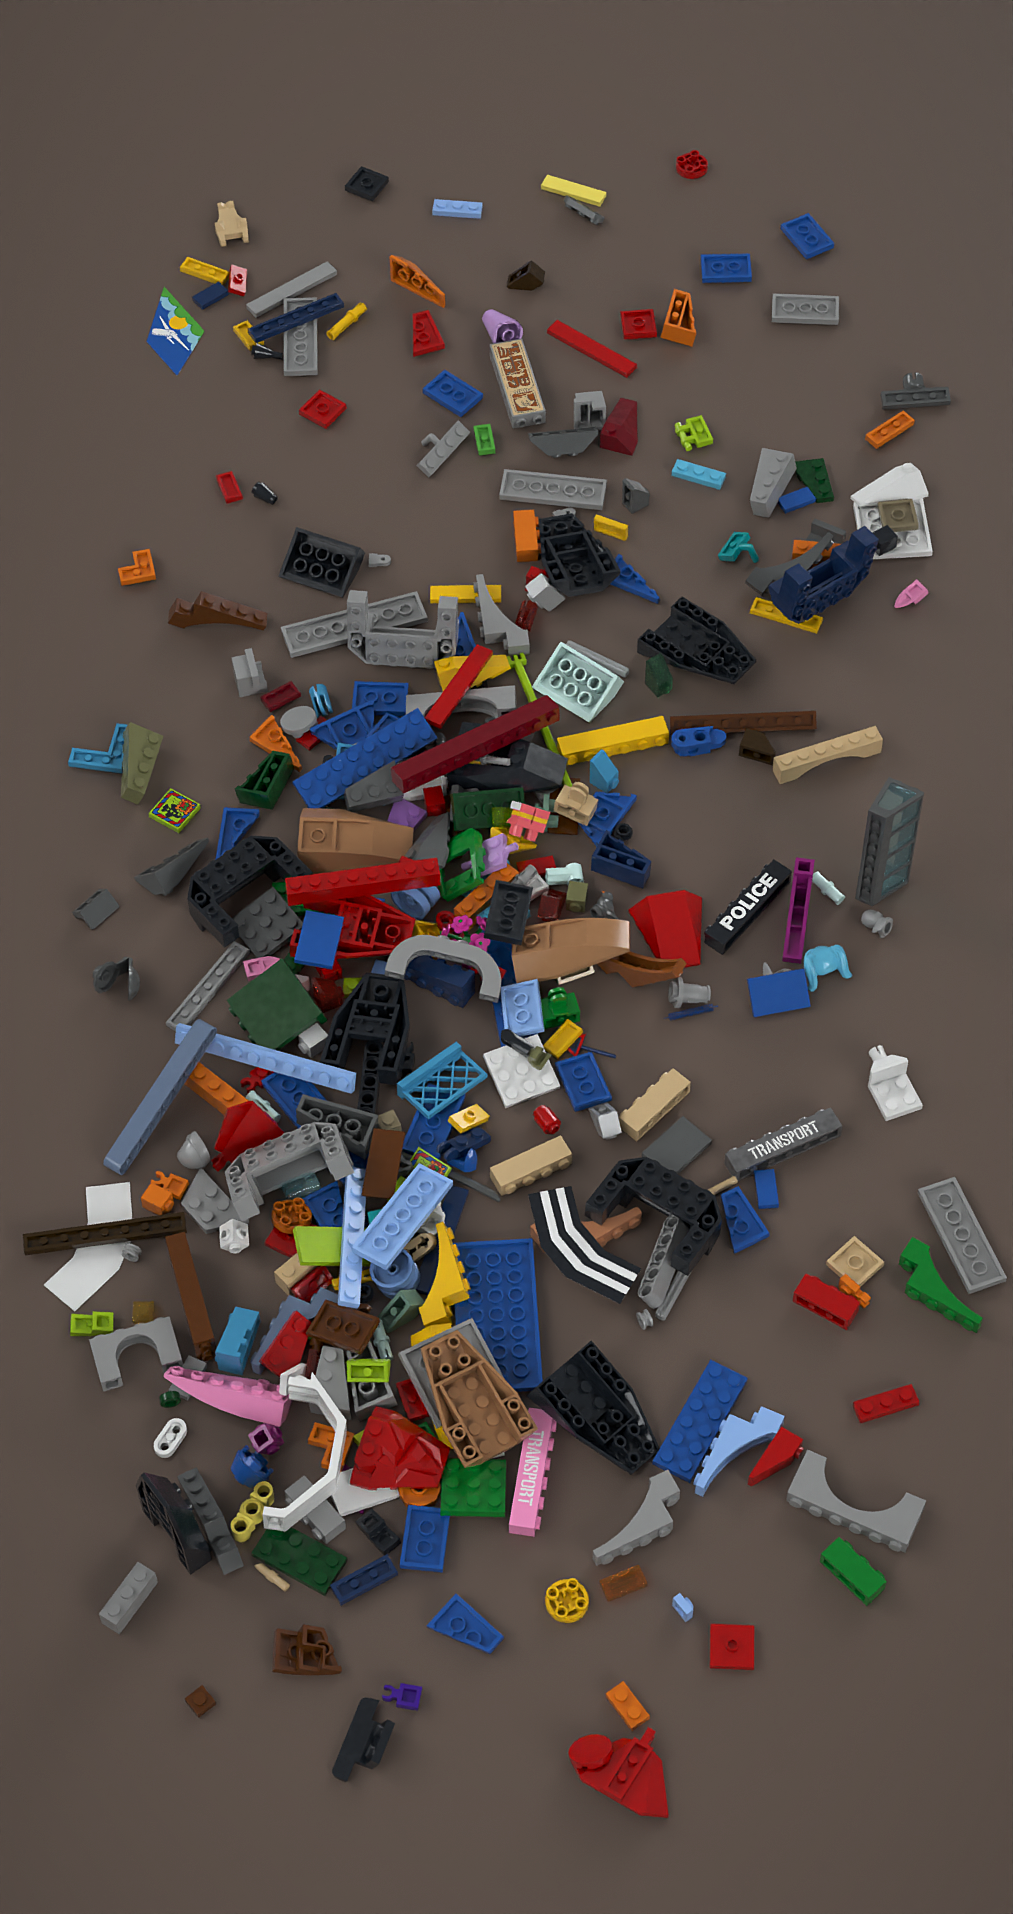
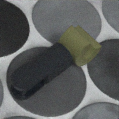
[501,1029,551,1070]

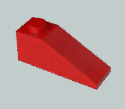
[748,1426,804,1487]

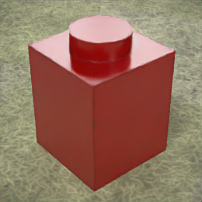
[423,785,446,817]

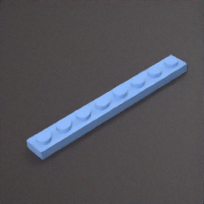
[338,1167,366,1309]

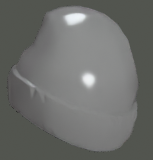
[177,1131,211,1169]

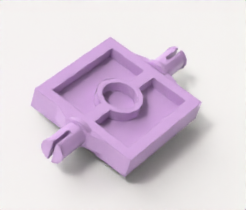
[461,833,519,877]

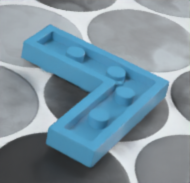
[68,723,127,773]

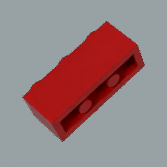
[793,1274,860,1330]

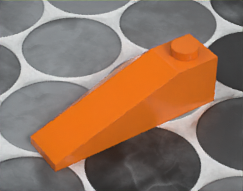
[389,255,445,308]

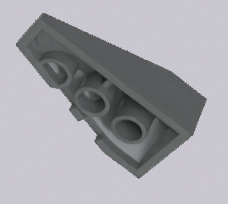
[405,812,451,870]
[134,838,209,896]

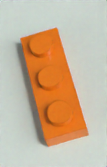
[865,410,915,449]

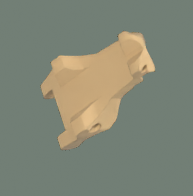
[215,201,249,247]

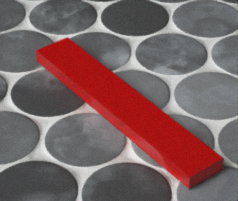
[547,320,637,378]
[425,644,493,729]

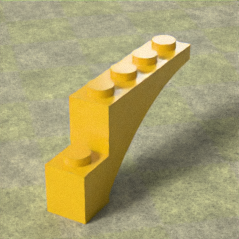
[418,1222,471,1328]

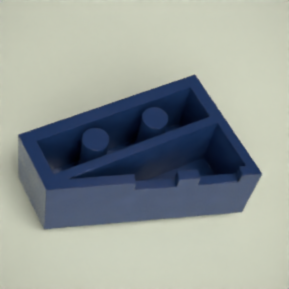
[591,830,651,889]

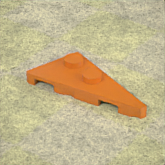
[249,715,302,772]

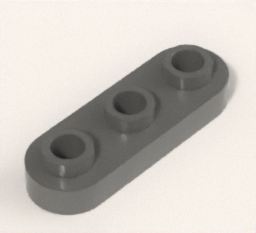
[563,195,605,225]

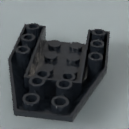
[637,596,756,684]
[527,1340,660,1475]

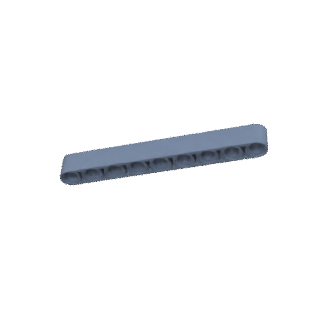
[103,1019,217,1175]

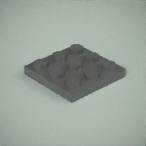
[232,887,303,958]

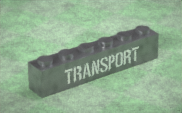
[724,1107,842,1181]

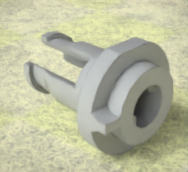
[668,977,711,1008]

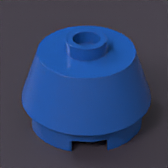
[230,1445,273,1488]

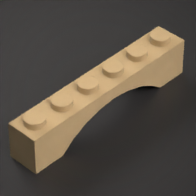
[773,726,883,784]

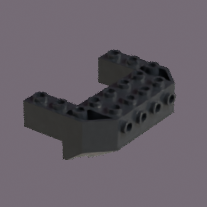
[187,836,313,948]
[584,1157,722,1276]

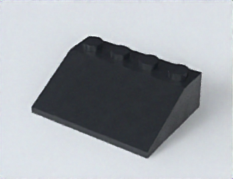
[278,527,365,598]

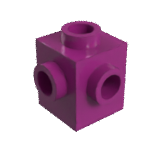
[248,1423,285,1455]

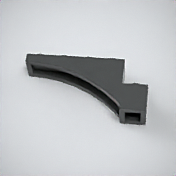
[745,532,834,596]
[177,1467,244,1575]

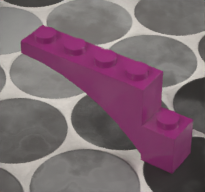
[782,857,815,964]

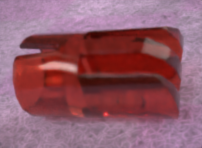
[515,600,538,632]

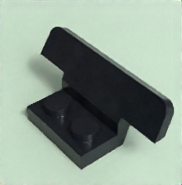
[332,1697,395,1782]

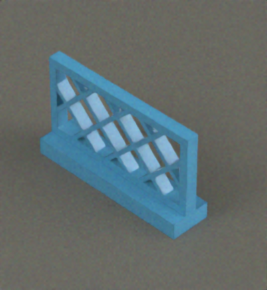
[397,1042,488,1120]

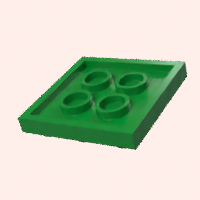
[440,1458,506,1517]

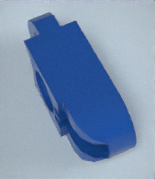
[671,726,726,757]

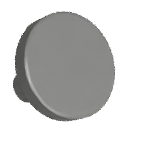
[280,706,318,738]

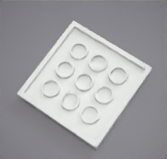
[853,498,933,559]

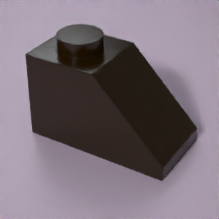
[507,260,545,291]
[739,728,776,766]

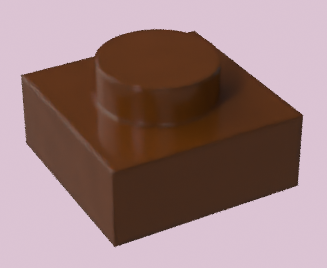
[184,1685,216,1718]

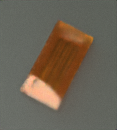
[599,1565,648,1602]

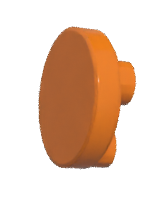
[271,1197,312,1234]

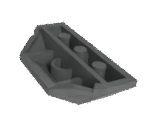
[528,427,598,458]

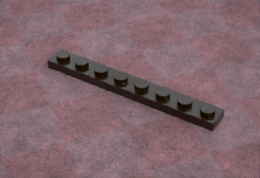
[23,1212,187,1256]

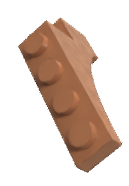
[530,1206,642,1253]

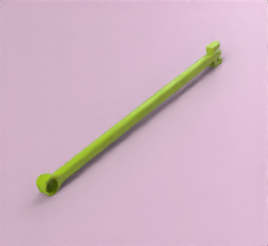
[507,653,572,787]

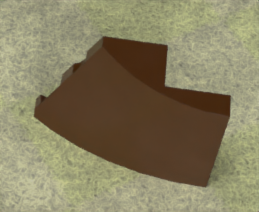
[272,1624,342,1675]

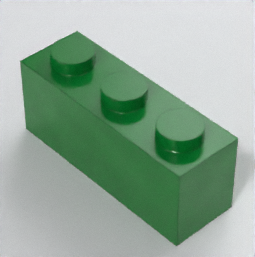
[820,1537,887,1606]

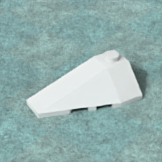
[851,463,929,507]

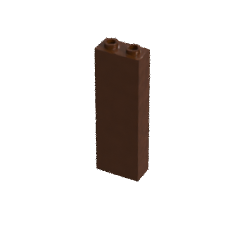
[165,1232,216,1361]

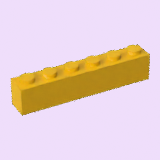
[557,716,669,765]

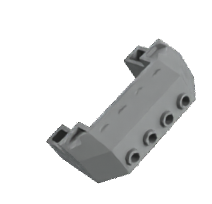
[347,590,459,669]
[225,1122,354,1221]

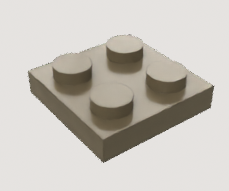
[877,499,919,532]

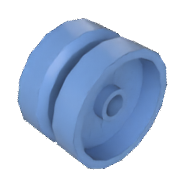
[391,886,440,920]
[370,1249,421,1299]

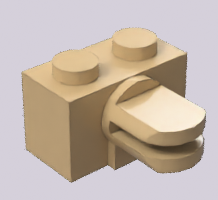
[554,782,598,826]

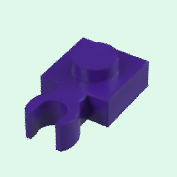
[382,1683,422,1711]

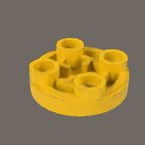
[545,1578,589,1623]

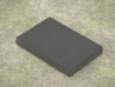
[642,1116,712,1174]

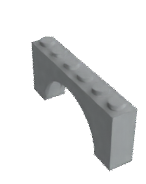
[406,685,517,718]
[786,1450,926,1553]

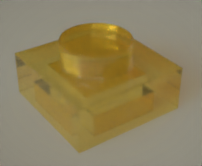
[132,1301,155,1324]

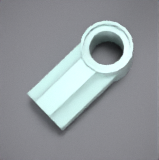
[545,863,584,885]

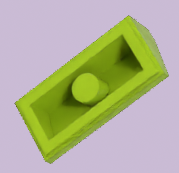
[347,1359,391,1382]

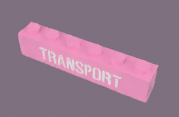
[509,1408,557,1537]

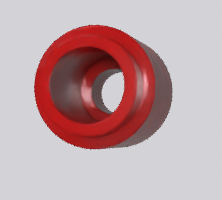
[533,1105,561,1134]

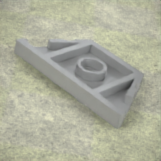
[181,1168,249,1234]

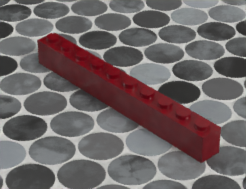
[391,695,560,794]

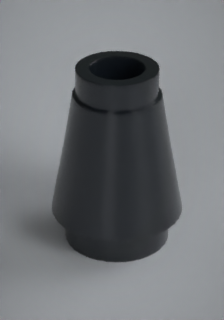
[251,482,278,505]

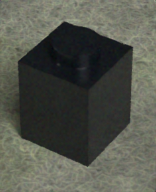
[872,525,898,556]

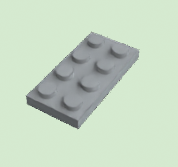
[772,294,839,325]

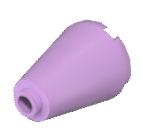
[482,309,523,343]

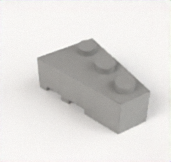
[309,1346,351,1420]

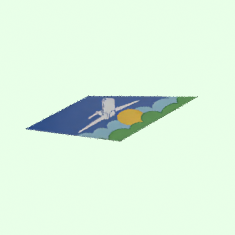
[146,287,204,375]

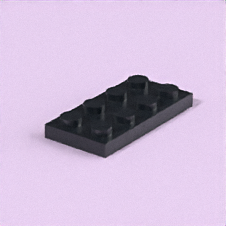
[484,880,533,946]

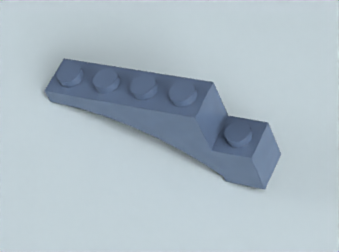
[250,1287,338,1375]

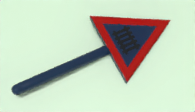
[567,1034,616,1058]

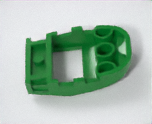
[438,828,486,902]

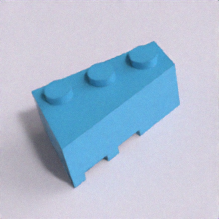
[215,1306,261,1376]

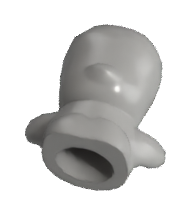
[861,909,893,938]

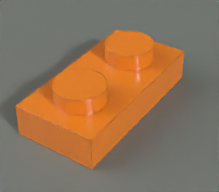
[605,1681,650,1731]

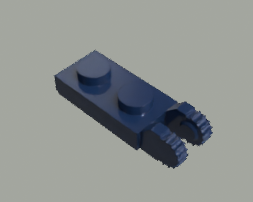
[436,1126,491,1161]

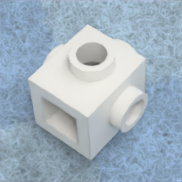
[219,1219,249,1253]

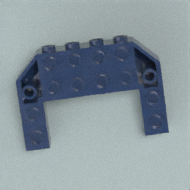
[768,526,879,624]

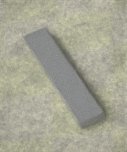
[246,261,337,318]
[166,941,250,1031]

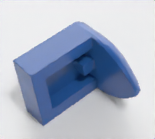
[447,1148,478,1172]

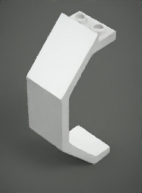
[263,1372,347,1531]

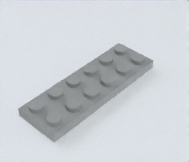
[284,297,318,376]
[499,469,607,510]
[918,1177,1007,1294]

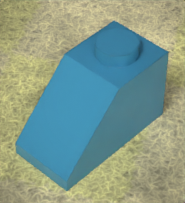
[590,749,619,793]

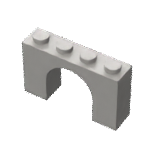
[89,1316,183,1392]

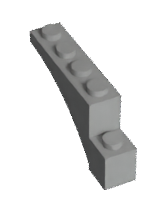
[473,574,530,656]
[592,1470,680,1566]

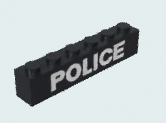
[704,859,792,955]

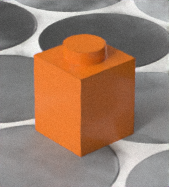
[141,1182,174,1215]

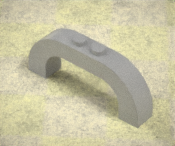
[385,935,501,1003]

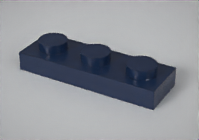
[330,1554,398,1606]

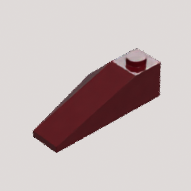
[600,398,638,456]

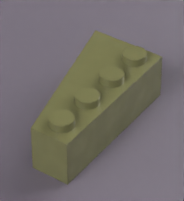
[121,722,163,805]

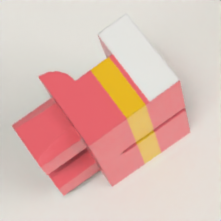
[506,801,550,842]

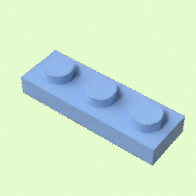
[432,199,483,219]

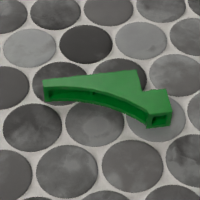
[899,1237,983,1333]

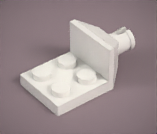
[868,1045,923,1121]

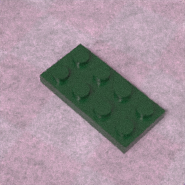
[450,787,525,831]
[251,1527,348,1596]

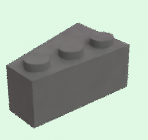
[344,760,404,812]

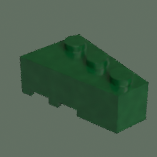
[235,751,294,810]

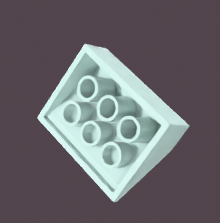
[532,642,624,723]

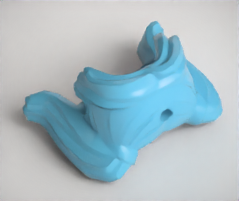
[804,945,852,992]

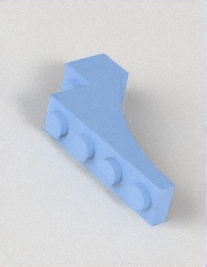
[693,1406,785,1497]

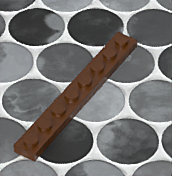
[670,710,817,735]

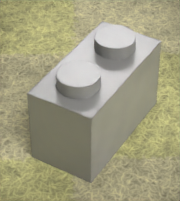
[525,573,566,612]

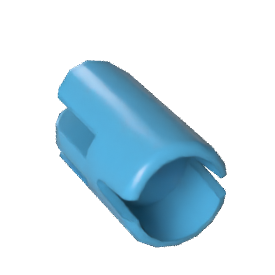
[309,684,333,718]

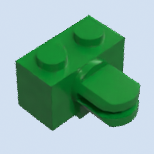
[541,987,580,1029]

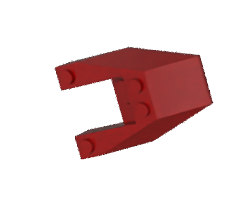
[290,895,416,959]

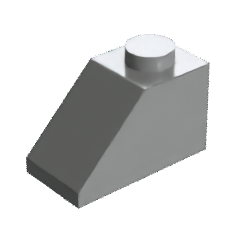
[588,1102,622,1140]

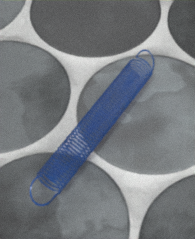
[663,1004,718,1021]

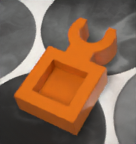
[151,1171,189,1200]
[838,1273,871,1309]

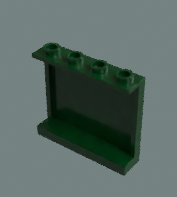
[227,958,328,1051]

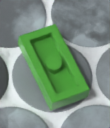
[473,424,496,456]

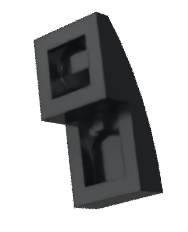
[355,1508,401,1556]

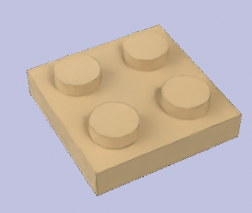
[826,1236,884,1287]

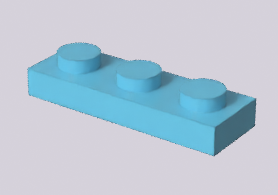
[671,459,726,490]

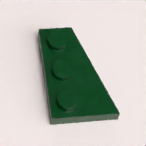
[795,458,834,503]

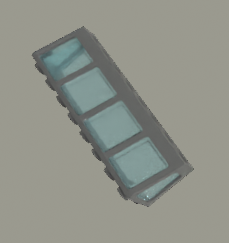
[855,777,924,906]

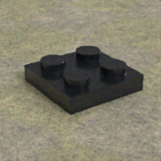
[345,166,389,201]

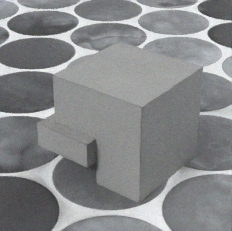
[574,391,606,430]
[231,648,268,697]

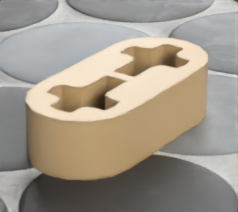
[403,1233,437,1262]

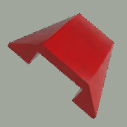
[628,890,702,968]

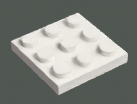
[483,1034,560,1109]

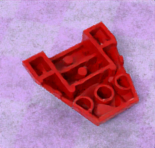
[350,1406,451,1490]

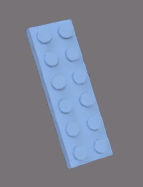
[352,1163,453,1270]

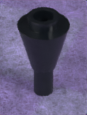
[251,343,283,360]

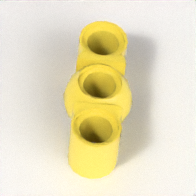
[231,1481,274,1542]

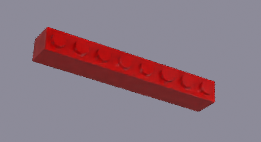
[285,858,440,906]

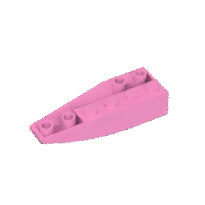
[164,1366,292,1427]

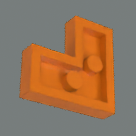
[118,549,156,586]
[308,1422,355,1472]

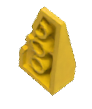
[434,655,511,692]

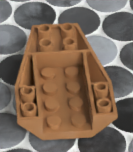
[297,808,414,874]
[512,918,630,983]
[420,1330,538,1468]

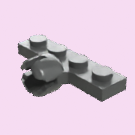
[880,372,951,409]

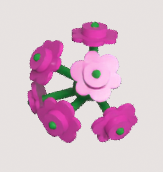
[440,915,490,970]

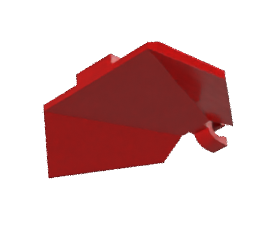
[211,1101,285,1172]
[573,1727,669,1818]

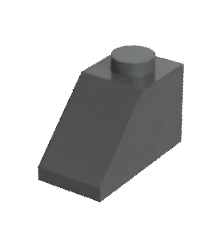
[622,478,650,514]

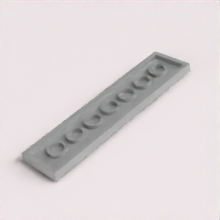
[281,591,428,658]

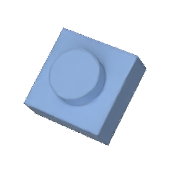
[672,1593,694,1622]

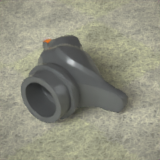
[590,891,619,920]

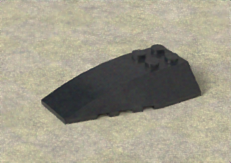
[539,513,621,597]

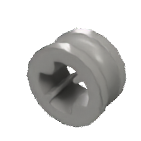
[121,1243,142,1262]
[636,1309,653,1330]

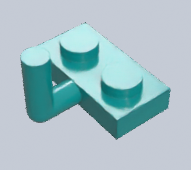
[718,532,759,563]

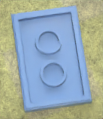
[500,979,545,1037]

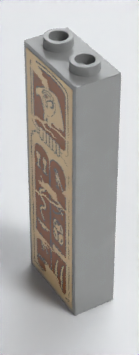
[489,339,546,429]

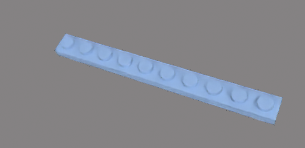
[175,1023,356,1094]

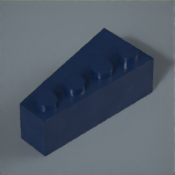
[404,955,475,1008]

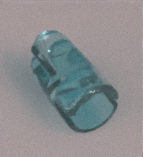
[282,1173,321,1200]

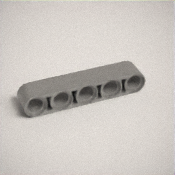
[638,1214,690,1309]

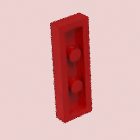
[852,1384,919,1424]

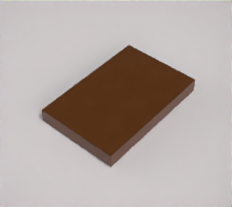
[306,1299,380,1355]

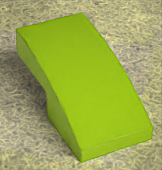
[70,1311,113,1336]

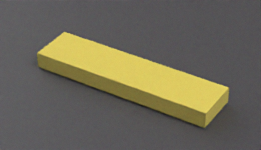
[541,175,606,207]

